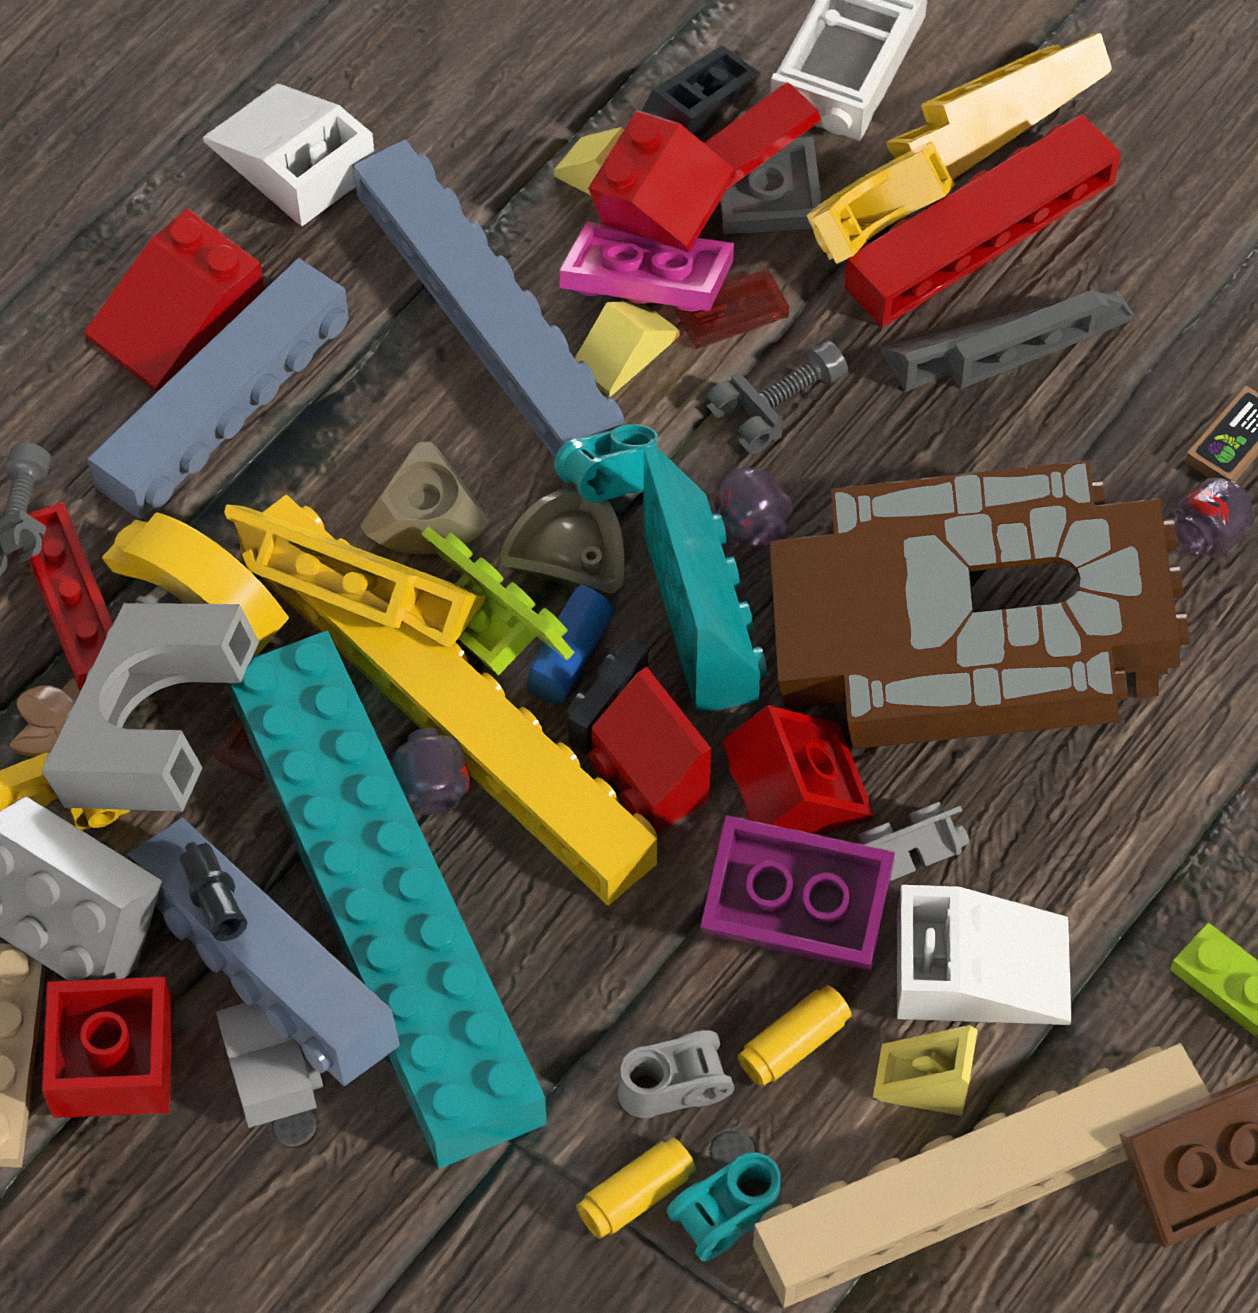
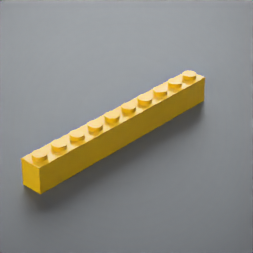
[237,494,657,906]

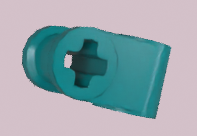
[554,424,658,503]
[666,1153,781,1262]

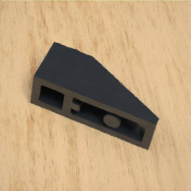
[641,45,760,140]

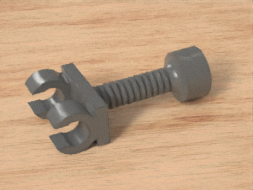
[706,339,848,454]
[0,443,52,574]

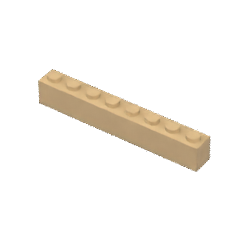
[753,1043,1210,1309]

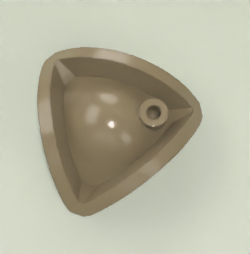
[361,442,488,555]
[500,488,624,593]

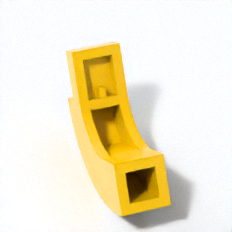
[806,140,955,264]
[102,512,289,657]

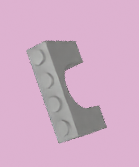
[42,603,259,812]

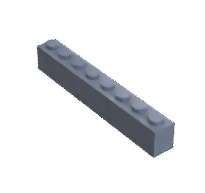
[354,139,624,458]

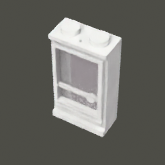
[770,0,927,141]

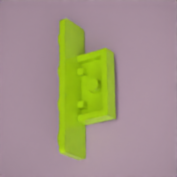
[421,526,574,676]

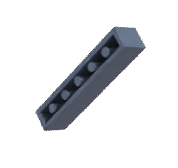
[87,258,349,520]
[127,818,400,1086]

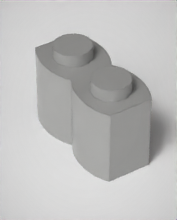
[216,1002,323,1128]

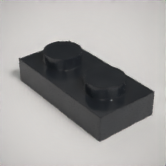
[565,638,648,755]

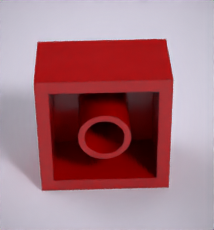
[42,977,173,1118]

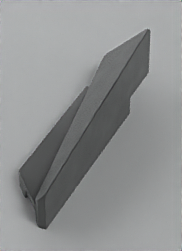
[880,290,1135,392]

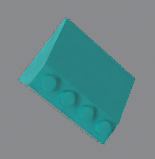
[643,445,767,715]

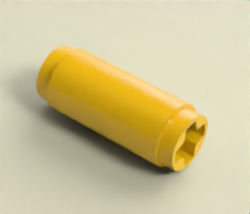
[737,985,852,1087]
[576,1137,696,1239]

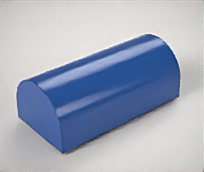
[526,584,614,704]

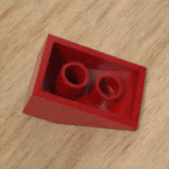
[84,208,265,393]

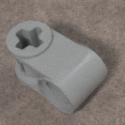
[618,1030,735,1118]

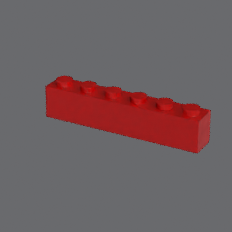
[844,114,1121,328]

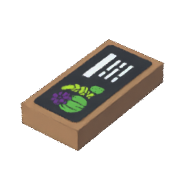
[1185,386,1258,490]

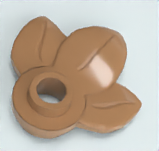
[9,677,81,757]

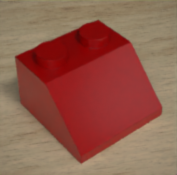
[588,110,736,252]
[589,667,711,834]
[722,705,875,835]

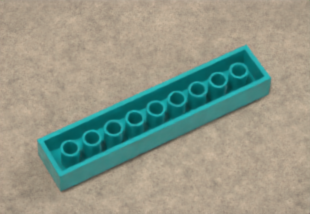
[228,630,547,1169]

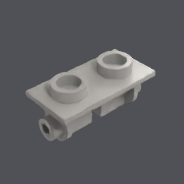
[858,802,969,881]

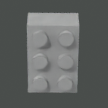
[0,796,162,981]

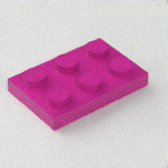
[560,221,734,311]

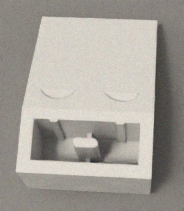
[203,83,374,227]
[897,885,1071,1025]

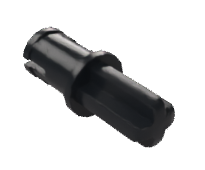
[180,841,247,941]

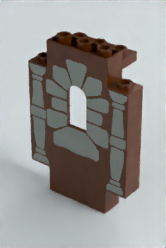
[770,460,1189,749]

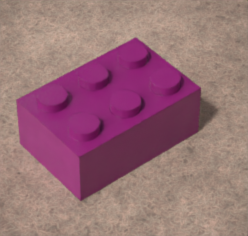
[700,815,895,972]

